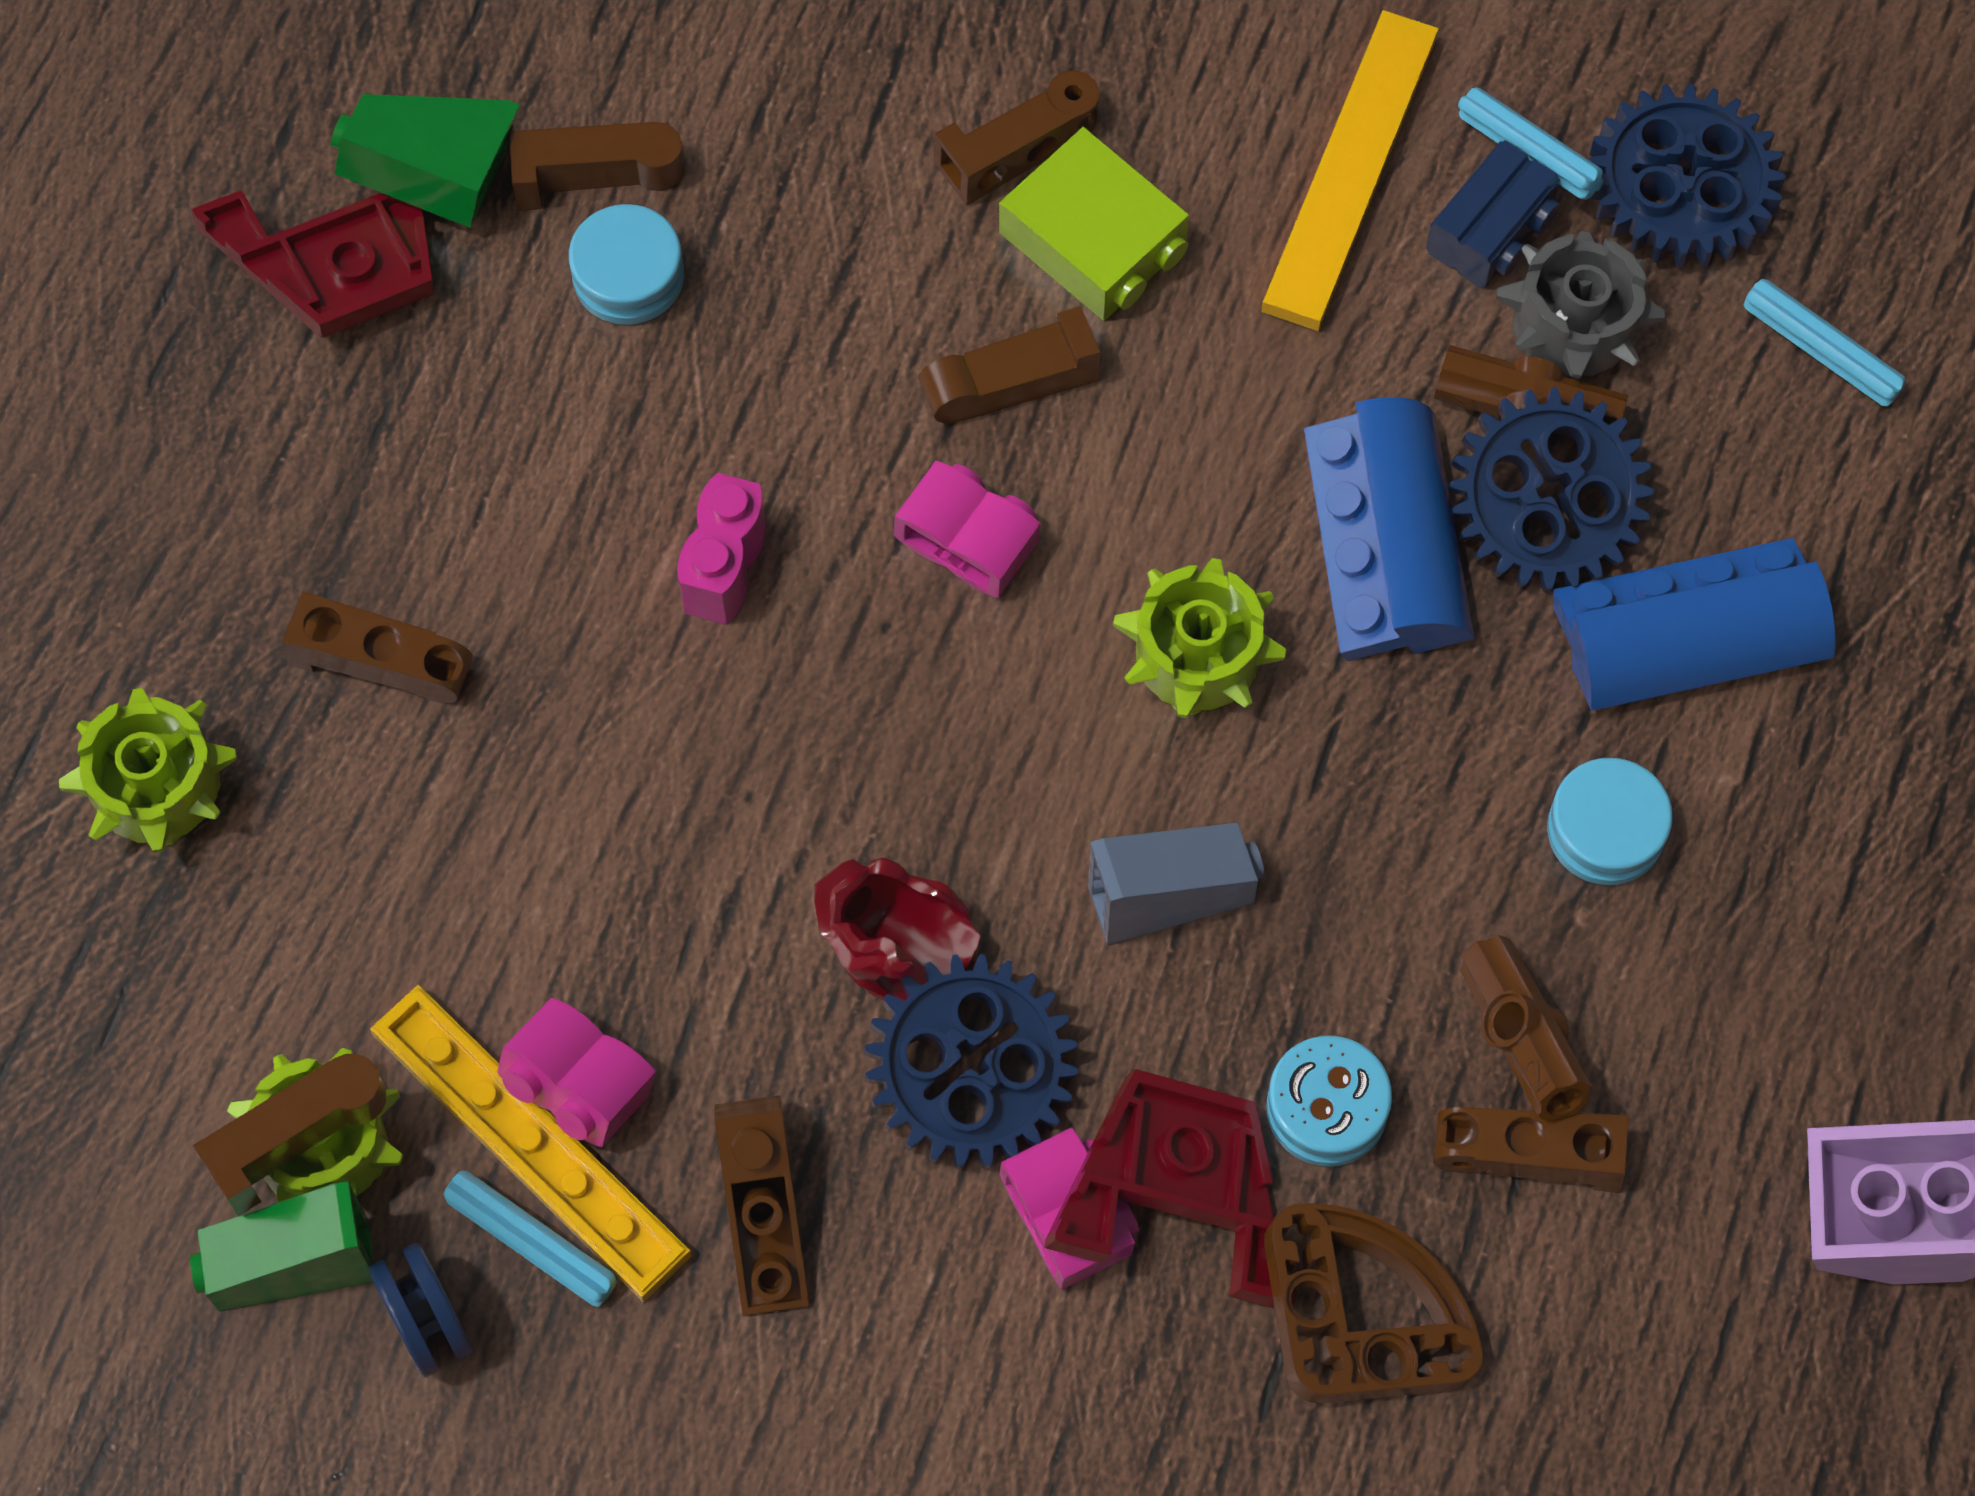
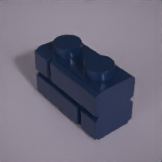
[1426,140,1560,288]

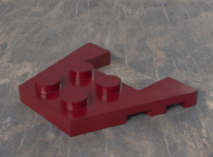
[191,190,433,338]
[1044,1069,1296,1309]

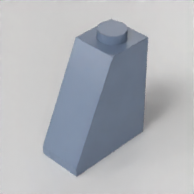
[1088,823,1265,945]

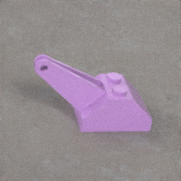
[1807,1120,1975,1284]

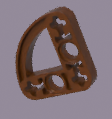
[1264,1203,1483,1403]

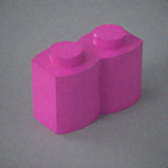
[894,461,1041,598]
[677,473,766,625]
[497,998,656,1147]
[999,1127,1139,1290]

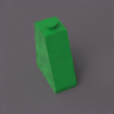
[330,94,520,228]
[190,1181,375,1312]

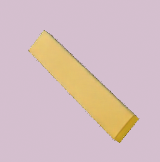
[1262,10,1439,332]
[370,985,692,1303]

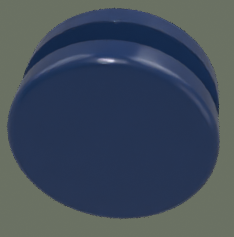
[368,1243,474,1378]

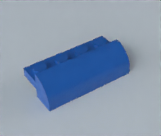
[1304,397,1475,661]
[1553,538,1835,711]

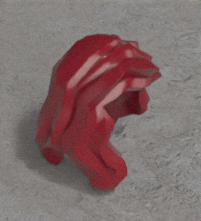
[814,858,982,1001]

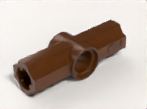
[1434,345,1628,438]
[1460,935,1592,1122]

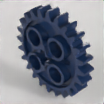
[1589,84,1786,268]
[1447,387,1654,592]
[863,954,1078,1170]

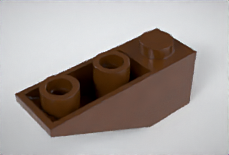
[715,1095,809,1316]

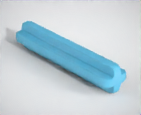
[1458,88,1604,200]
[1744,279,1906,406]
[443,1170,617,1307]

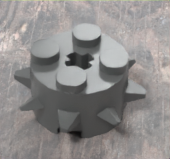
[1496,231,1665,381]

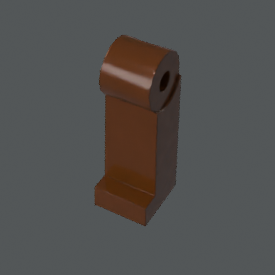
[934,71,1099,206]
[509,122,685,211]
[918,306,1101,423]
[282,591,474,703]
[193,1054,387,1217]
[1433,1107,1629,1193]

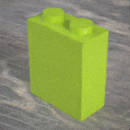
[999,127,1189,321]

